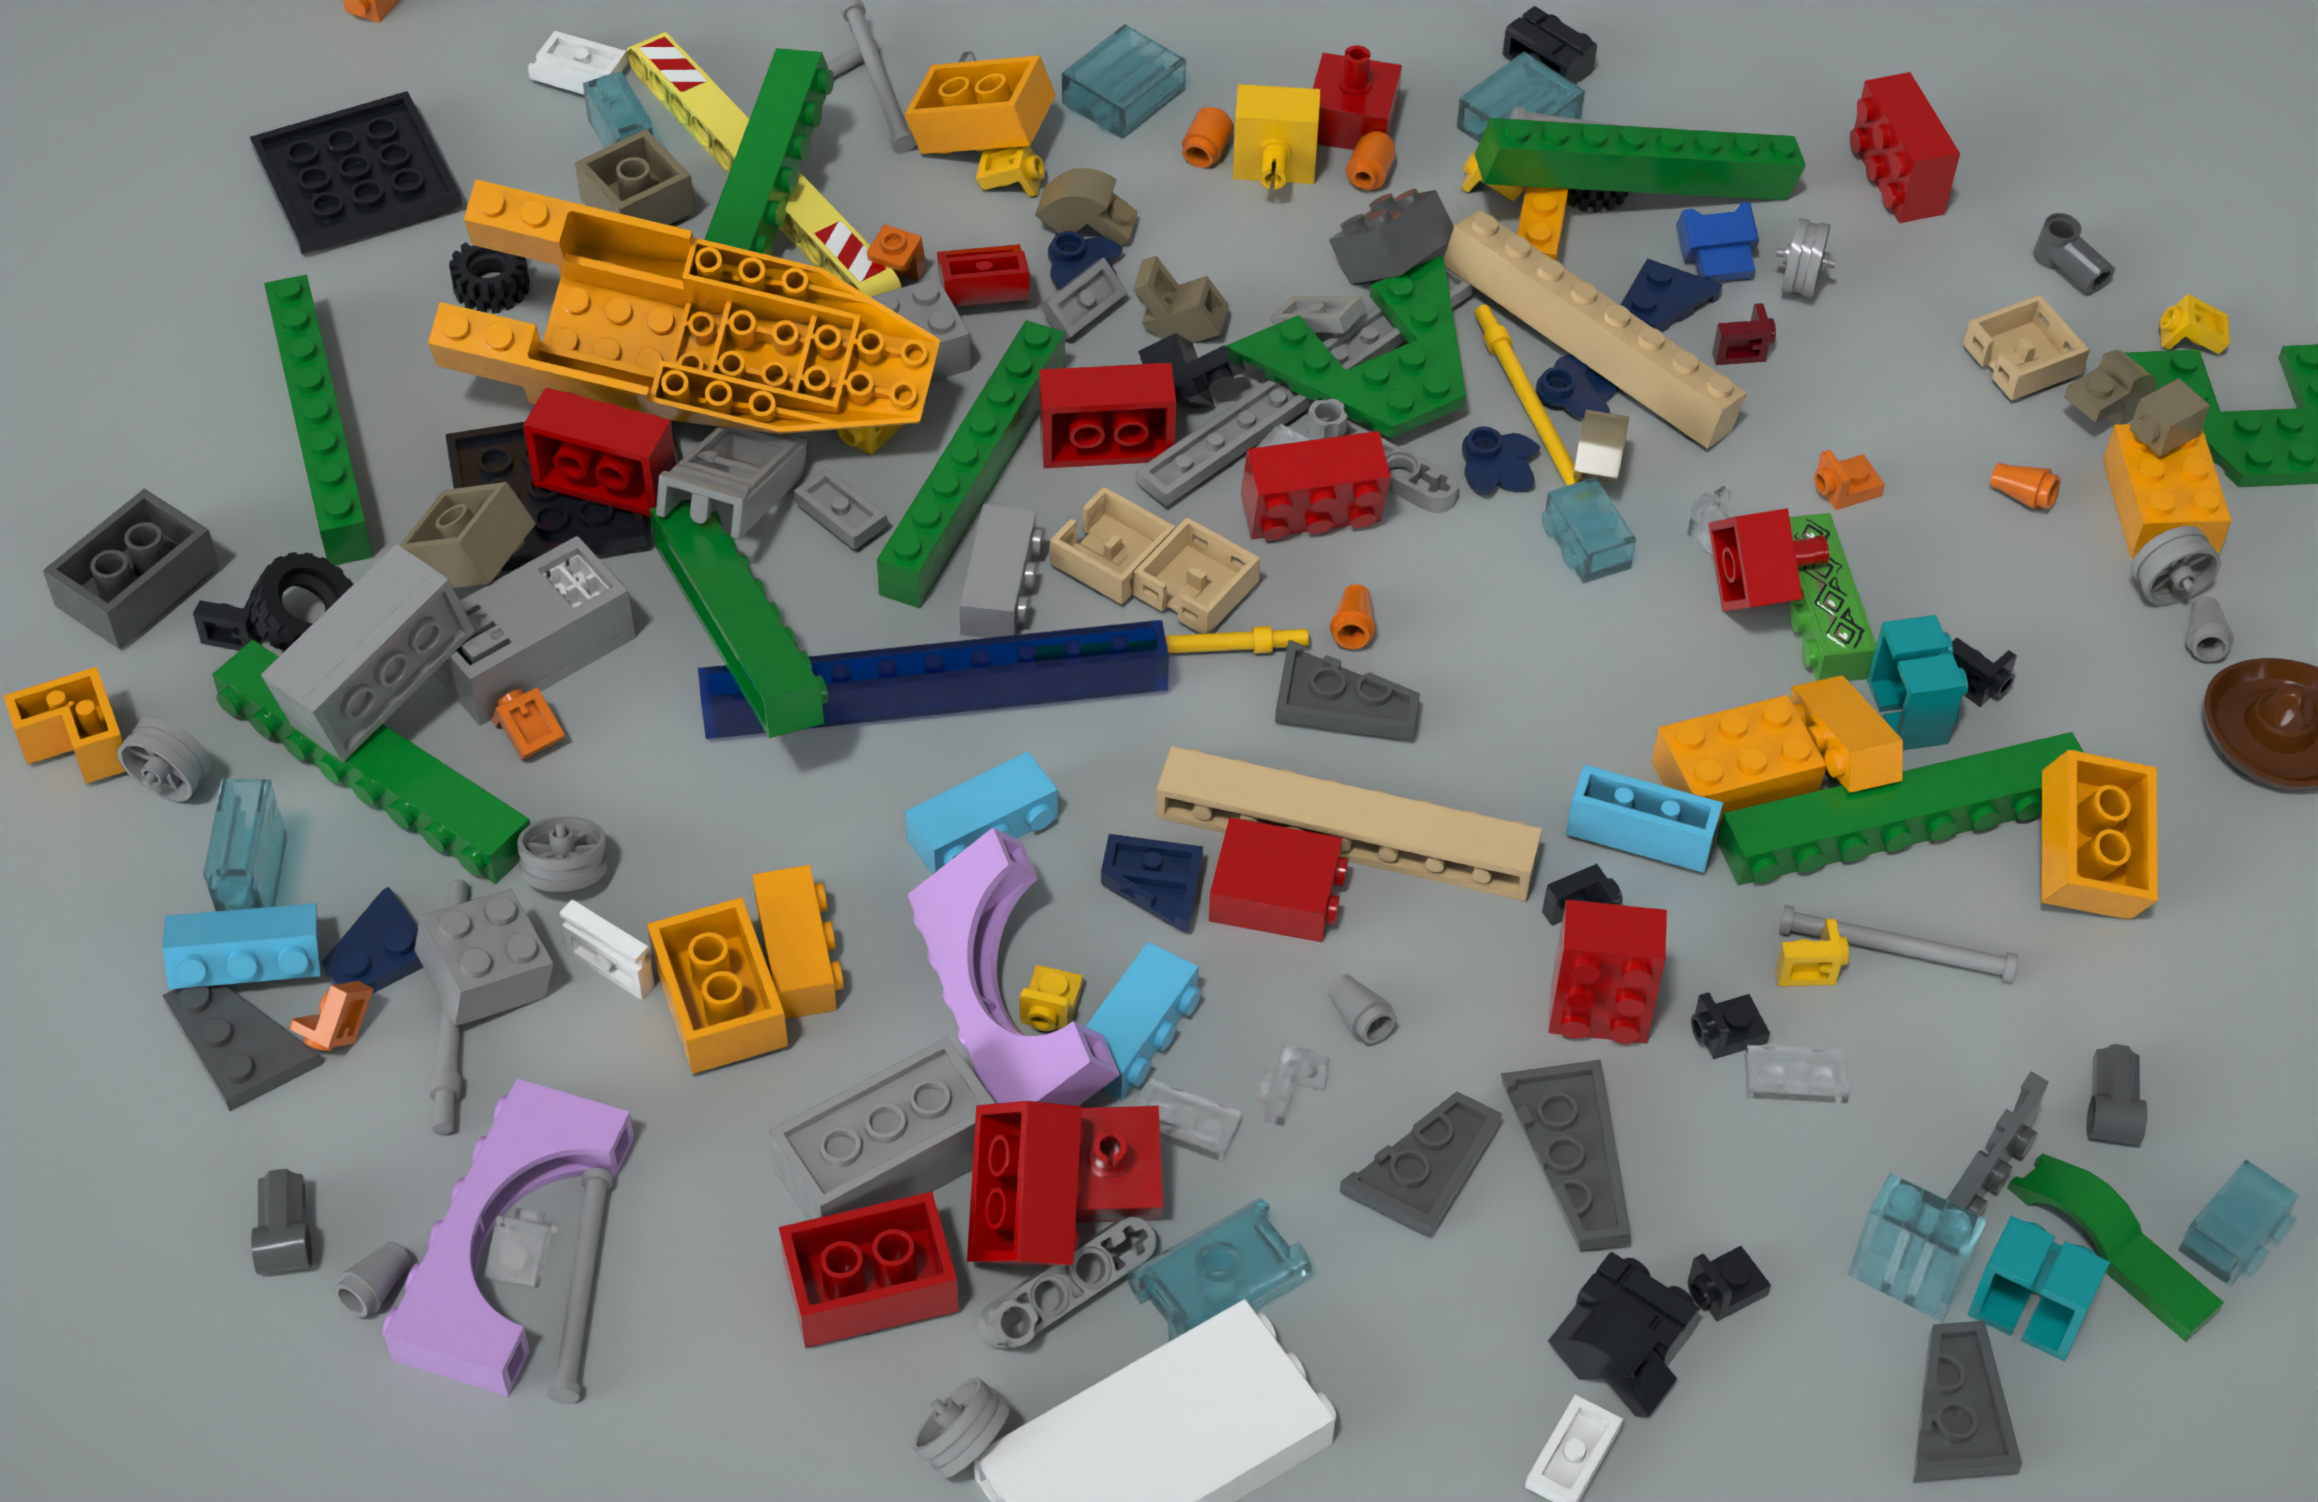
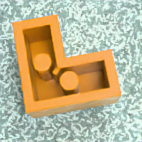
[3,666,126,784]

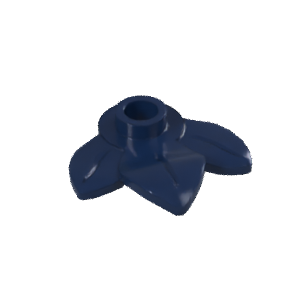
[1048,231,1123,290]
[1536,354,1619,418]
[1462,426,1540,495]

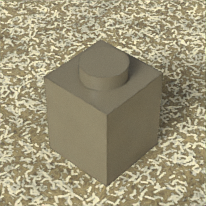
[2130,378,2210,457]

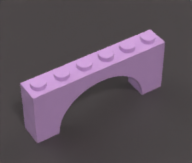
[907,827,1120,1106]
[382,1078,635,1397]

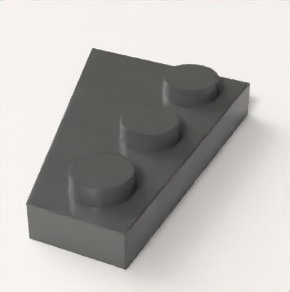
[1275,640,1420,741]
[162,985,322,1111]
[1935,1071,2049,1239]
[1340,1092,1502,1237]
[1913,1320,2022,1482]

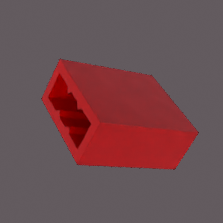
[1208,817,1349,942]

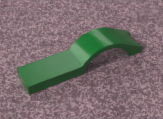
[2007,1153,2224,1342]

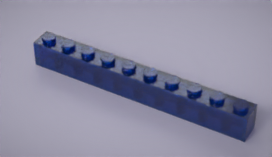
[698,620,1169,739]

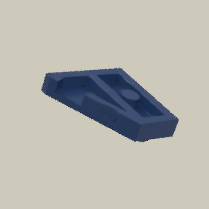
[1620,258,1723,333]

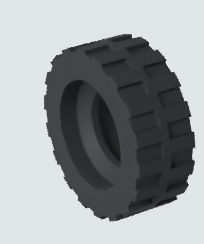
[248,552,353,651]

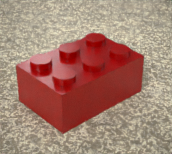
[1850,72,1960,223]
[1039,363,1176,469]
[523,387,676,517]
[1240,431,1391,540]
[1548,900,1667,1044]
[967,1101,1084,1266]
[779,1191,959,1348]

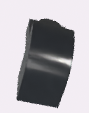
[1138,333,1246,408]
[1548,1303,1677,1417]

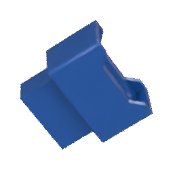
[1676,202,1759,282]

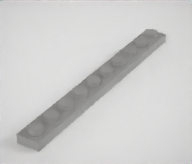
[1136,267,1473,507]

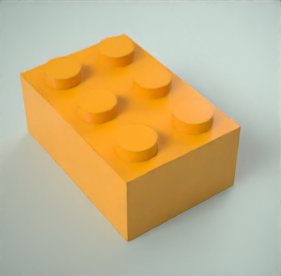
[904,55,1056,154]
[2103,424,2232,559]
[1651,694,1827,825]
[2041,750,2158,920]
[647,897,788,1074]

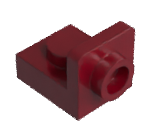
[1712,303,1776,365]

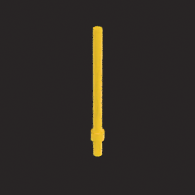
[1474,304,1589,500]
[1034,626,1309,660]

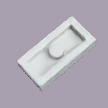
[1525,1394,1623,1502]

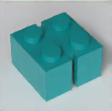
[1867,615,1968,751]
[1967,1215,2110,1362]

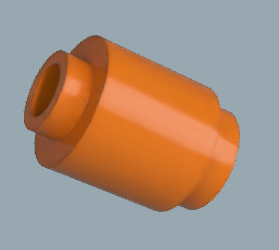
[1182,107,1234,168]
[1346,131,1396,191]

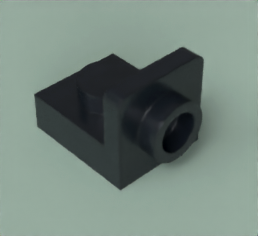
[193,595,261,651]
[1952,637,2017,707]
[1542,863,1623,926]
[1691,992,1770,1060]
[1687,1246,1771,1322]

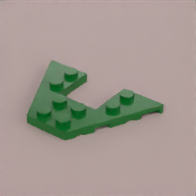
[1226,255,1466,439]
[2125,344,2318,487]

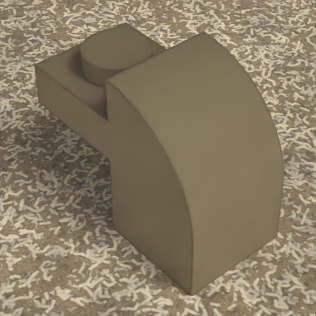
[1035,168,1138,246]
[1133,256,1229,343]
[2065,350,2157,425]
[1573,409,1630,486]

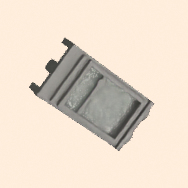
[656,427,808,540]

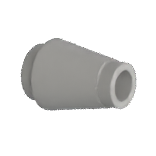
[2187,596,2234,662]
[1328,974,1396,1044]
[334,1241,411,1317]

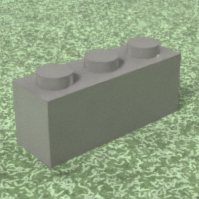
[959,504,1044,641]

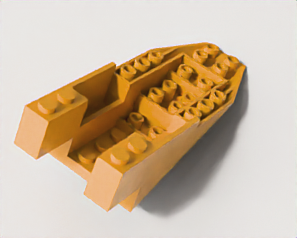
[428,179,941,434]

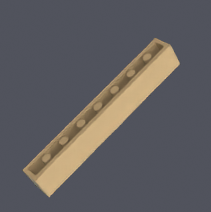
[1444,210,1747,449]
[1156,746,1542,902]

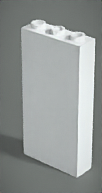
[974,1299,1337,1502]

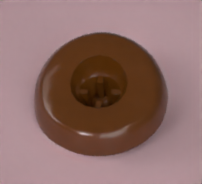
[2204,658,2318,791]

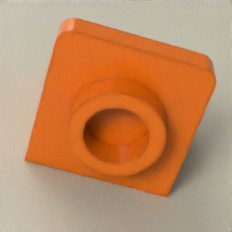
[867,224,926,281]
[1814,450,1885,510]
[491,687,565,761]
[289,981,374,1051]

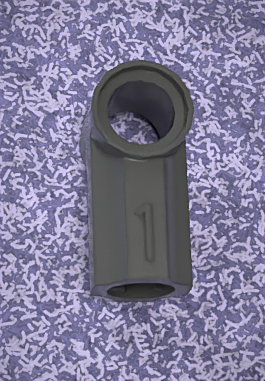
[2033,213,2115,295]
[2086,1044,2147,1145]
[251,1169,312,1274]

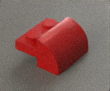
[937,244,1030,307]

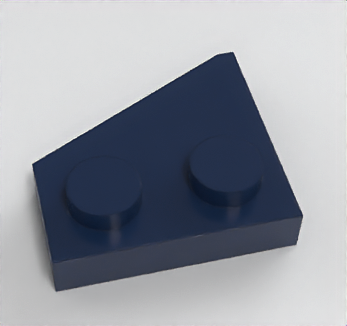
[1101,834,1203,932]
[322,887,424,994]

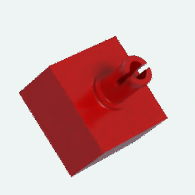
[1312,45,1402,150]
[1708,508,1829,612]
[1076,1105,1163,1223]

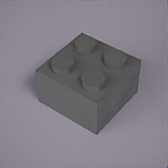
[1329,189,1454,284]

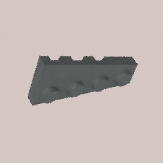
[1501,1060,1631,1251]

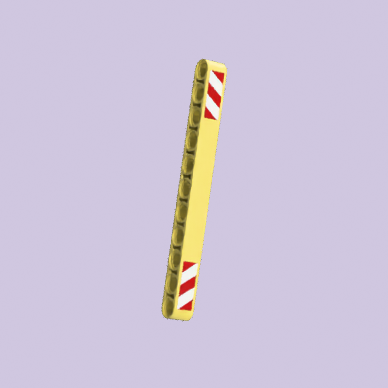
[627,32,902,297]

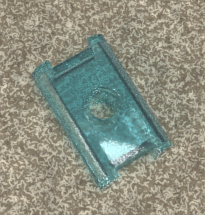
[1127,1198,1312,1342]

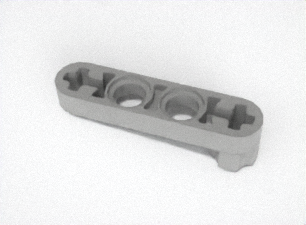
[1307,398,1458,513]
[978,1217,1156,1349]

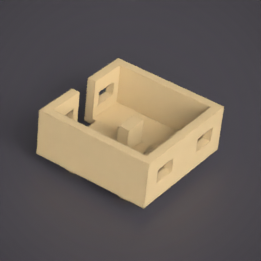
[1963,295,2090,401]
[1050,486,1176,605]
[1133,517,1260,634]

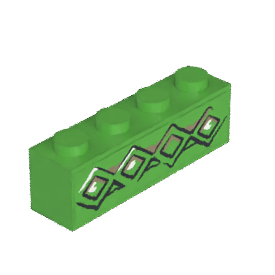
[1789,513,1876,681]

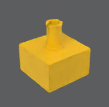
[1233,84,1321,190]

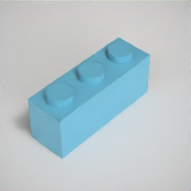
[905,751,1058,875]
[1566,764,1723,873]
[162,903,321,989]
[1085,942,1202,1101]

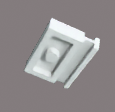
[528,31,628,100]
[559,899,655,1000]

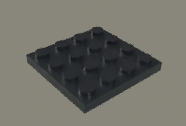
[250,91,462,254]
[445,422,648,571]

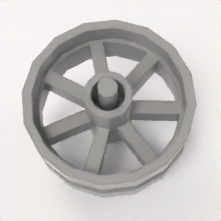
[1776,218,1836,298]
[2131,526,2221,606]
[117,717,211,802]
[517,816,607,892]
[912,1377,1010,1478]

